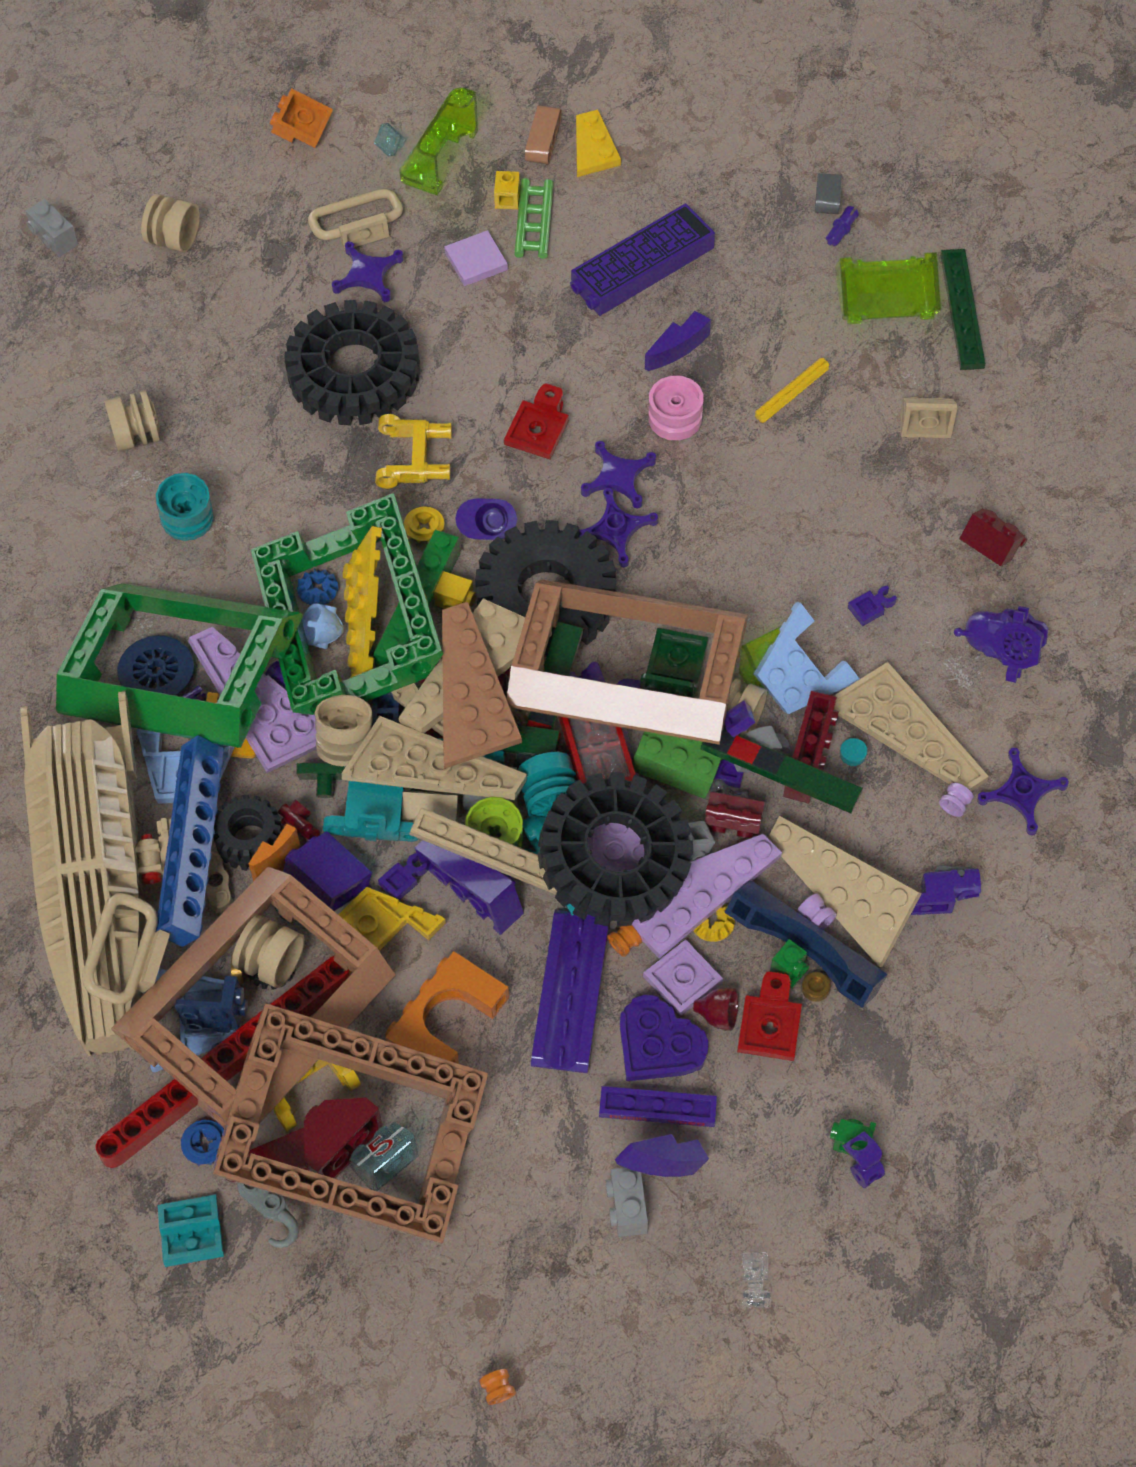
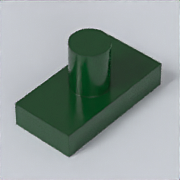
[296,763,346,798]

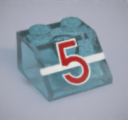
[349,1122,419,1191]

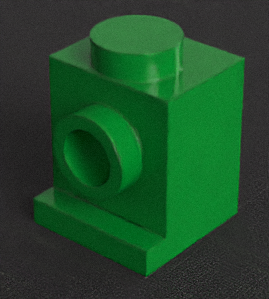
[770,939,809,989]
[830,1119,876,1155]

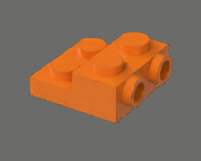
[269,88,333,148]

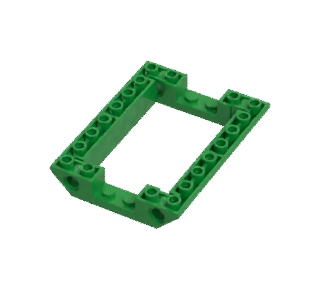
[251,493,443,715]
[56,583,303,748]

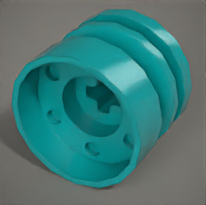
[156,473,214,541]
[518,752,577,817]

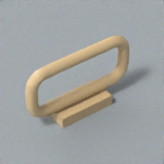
[308,189,403,250]
[82,893,170,1005]

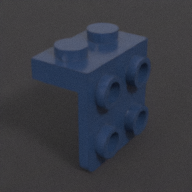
[175,976,248,1033]

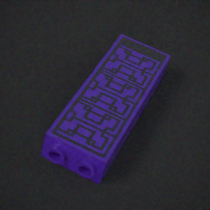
[570,203,715,316]

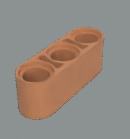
[525,105,562,164]

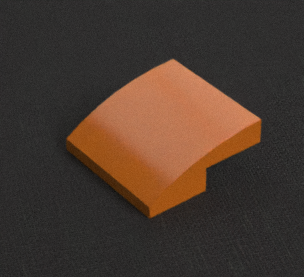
[248,824,301,882]

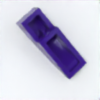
[645,311,711,371]
[615,1134,709,1177]

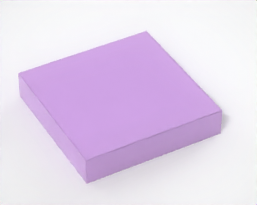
[444,230,508,286]
[643,939,723,1017]

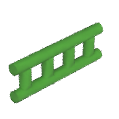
[514,178,553,259]

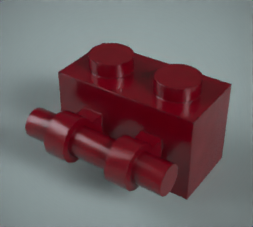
[959,508,1027,566]
[705,792,765,838]

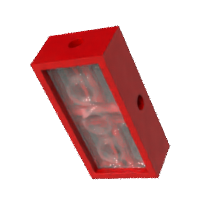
[558,716,636,784]

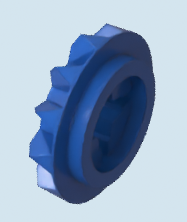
[297,568,338,605]
[181,1120,224,1166]

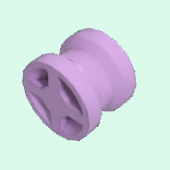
[939,783,973,817]

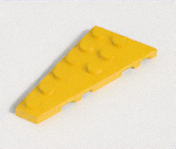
[343,526,382,678]

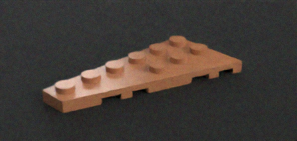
[442,602,522,769]

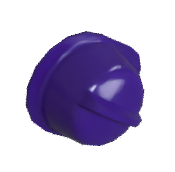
[455,498,517,540]

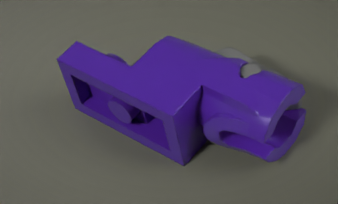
[911,865,981,915]

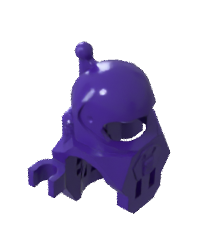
[954,606,1049,683]

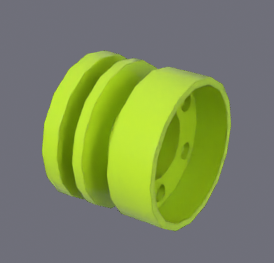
[465,797,523,848]

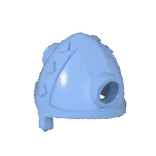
[302,603,344,649]

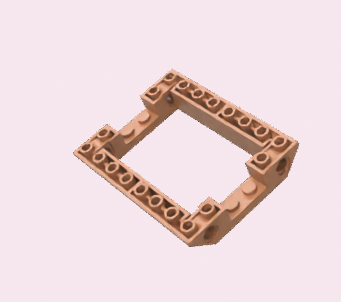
[506,579,748,744]
[111,867,396,1128]
[213,1003,488,1244]

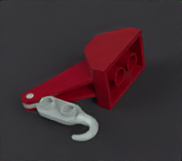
[225,1097,383,1248]

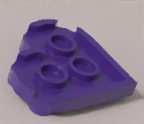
[620,995,708,1081]

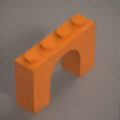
[385,951,509,1064]

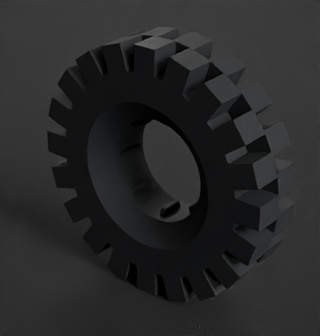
[285,300,420,426]
[475,520,617,656]
[538,772,693,927]

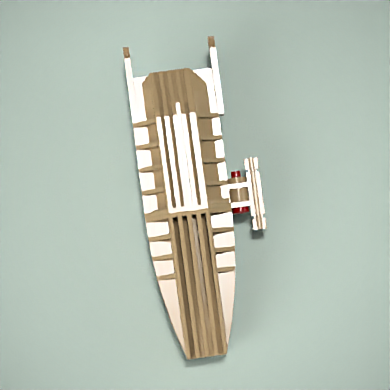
[20,691,171,1056]

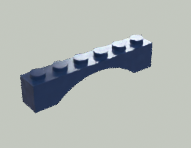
[725,880,888,1008]

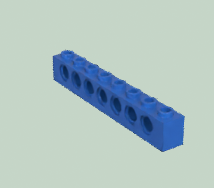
[155,735,224,947]

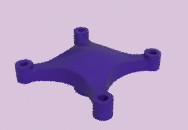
[332,241,403,302]
[581,441,656,509]
[579,488,659,568]
[977,748,1069,835]

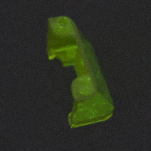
[399,88,478,196]
[835,252,941,324]

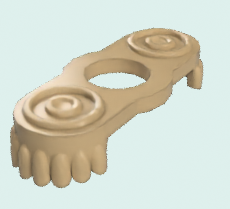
[206,852,233,914]

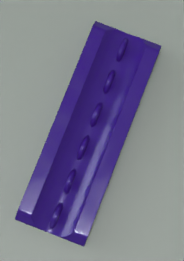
[531,910,609,1074]

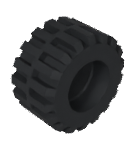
[213,795,283,871]

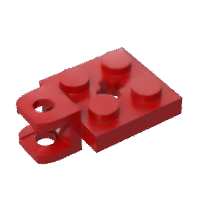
[504,383,569,460]
[737,971,802,1061]

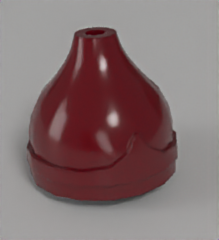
[693,987,739,1031]

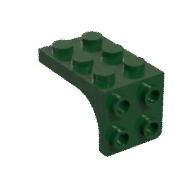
[640,628,709,698]

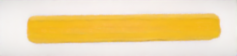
[755,358,830,423]

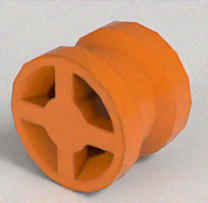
[607,925,642,957]
[479,1369,516,1405]

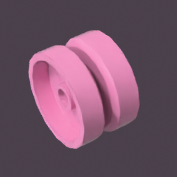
[648,376,703,440]

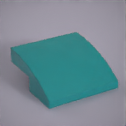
[157,1195,224,1267]

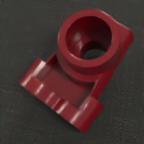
[278,799,320,841]

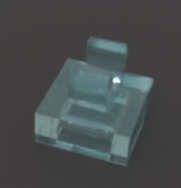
[374,123,406,157]

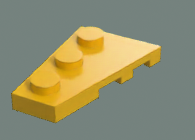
[576,109,621,177]

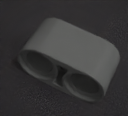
[815,173,842,214]

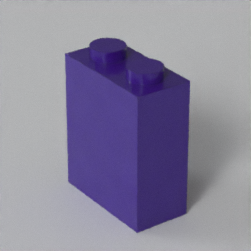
[283,831,372,911]

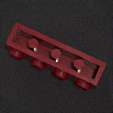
[783,691,839,804]

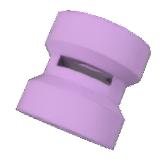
[797,893,837,930]

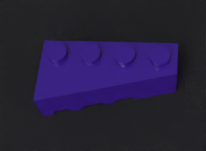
[415,840,524,935]

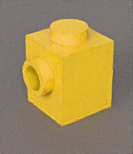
[494,171,520,209]
[434,571,476,609]

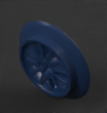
[117,636,194,696]

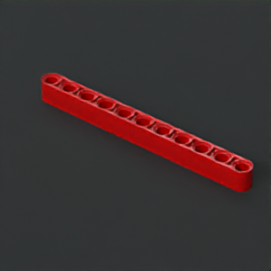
[95,955,352,1168]

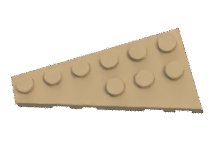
[399,599,552,733]
[834,662,989,792]
[342,716,527,800]
[768,816,922,967]

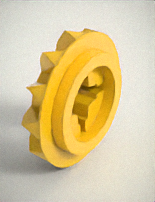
[404,507,444,543]
[693,904,735,942]

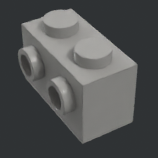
[26,199,78,257]
[606,1168,648,1237]

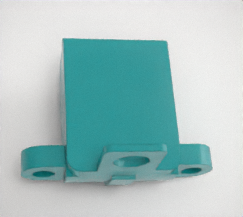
[323,781,419,842]

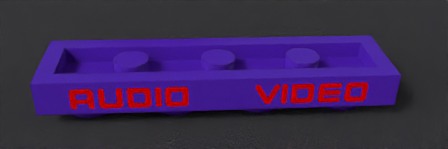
[599,1086,717,1127]

